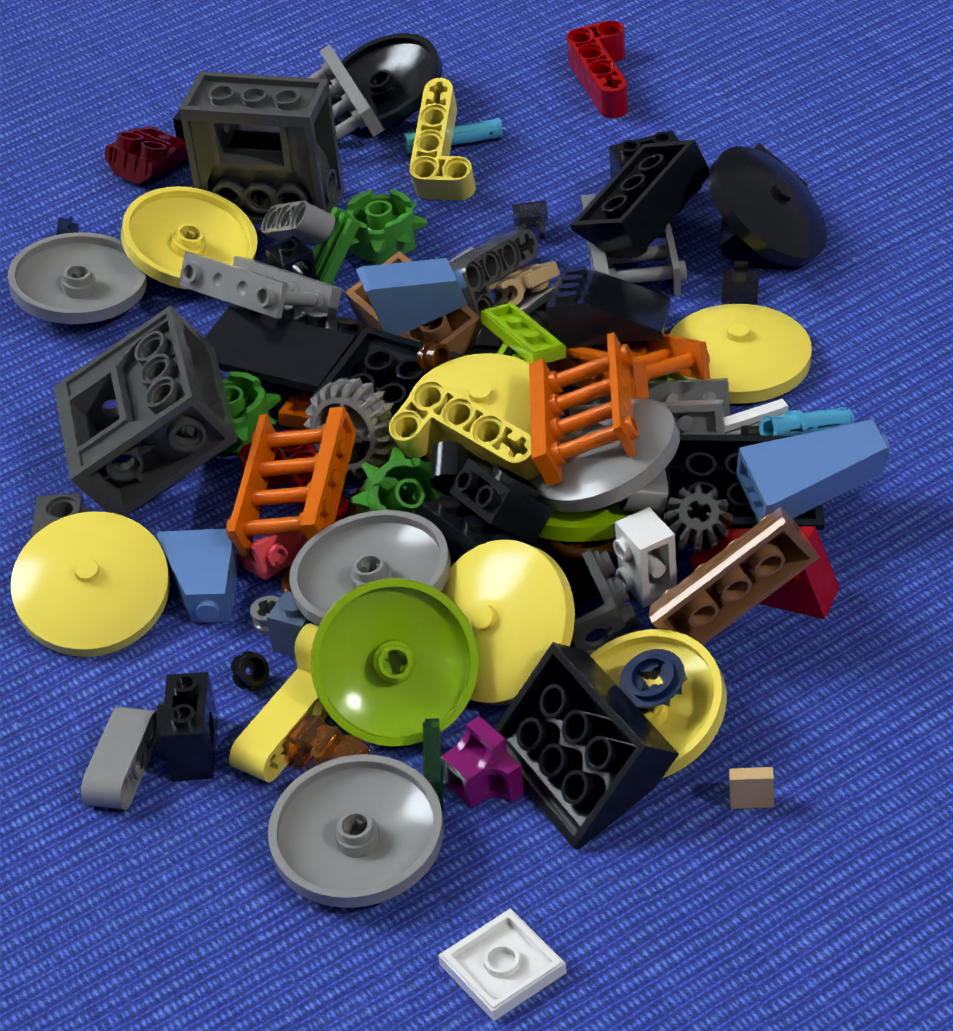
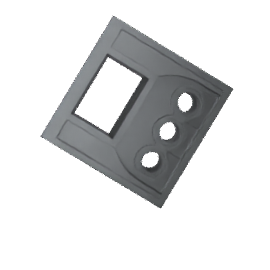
[179,71,344,224]
[54,305,238,516]

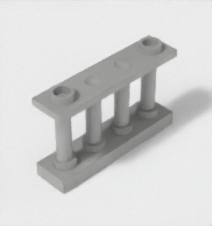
[307,44,384,141]
[581,194,687,297]
[178,251,342,320]
[569,378,730,435]

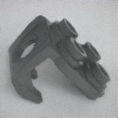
[570,549,640,651]

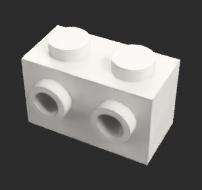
[613,507,677,608]

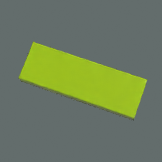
[481,302,566,363]

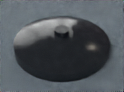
[328,33,443,133]
[708,146,827,267]

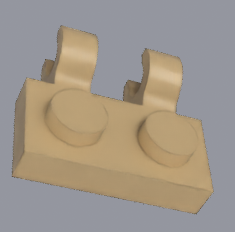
[489,261,560,307]

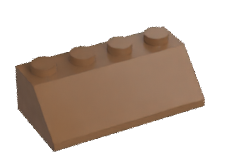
[345,251,482,355]
[649,507,820,645]

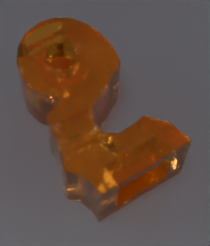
[286,713,371,767]

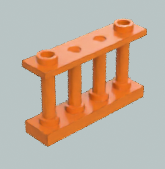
[529,332,640,487]
[550,333,710,399]
[226,406,357,556]

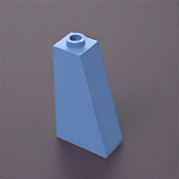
[736,419,890,523]

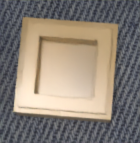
[729,767,774,809]

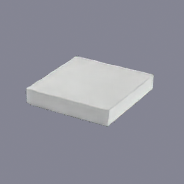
[438,908,567,1021]

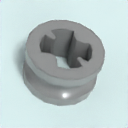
[250,596,279,635]

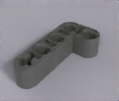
[449,229,538,316]

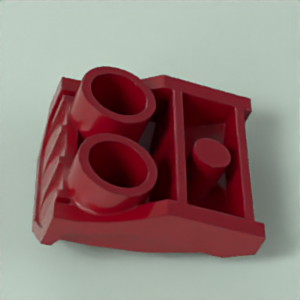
[105,126,188,184]

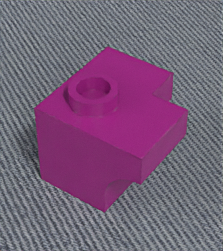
[441,716,524,808]

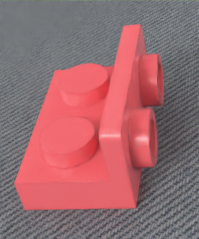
[237,532,308,580]

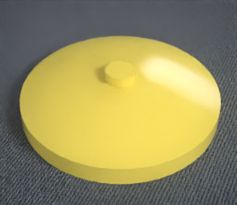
[121,186,258,290]
[669,304,812,404]
[409,353,531,466]
[11,511,170,657]
[442,540,575,705]
[590,629,727,778]

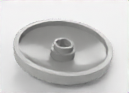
[8,232,147,324]
[530,398,680,512]
[289,510,451,626]
[268,754,444,908]

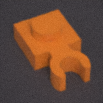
[278,390,314,430]

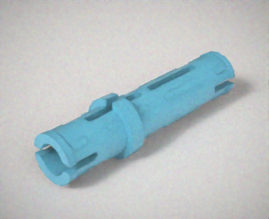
[403,117,503,154]
[759,407,854,436]

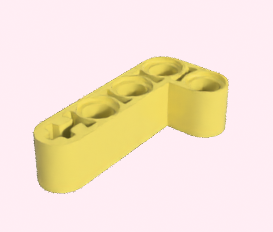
[409,78,476,201]
[389,380,540,480]
[229,623,329,783]

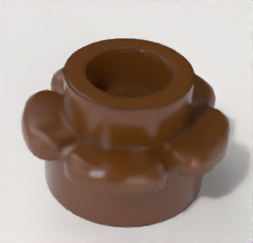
[417,340,451,373]

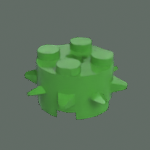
[347,189,427,265]
[222,371,281,457]
[351,447,445,515]

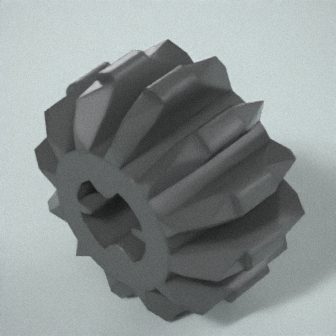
[663,484,733,555]

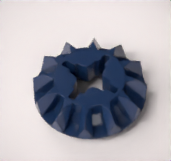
[619,649,687,712]

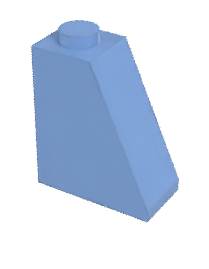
[356,258,468,336]
[157,529,239,623]

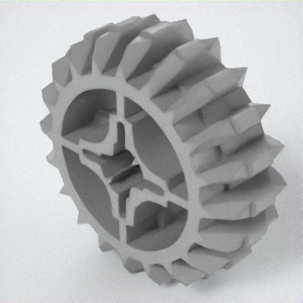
[303,378,398,479]

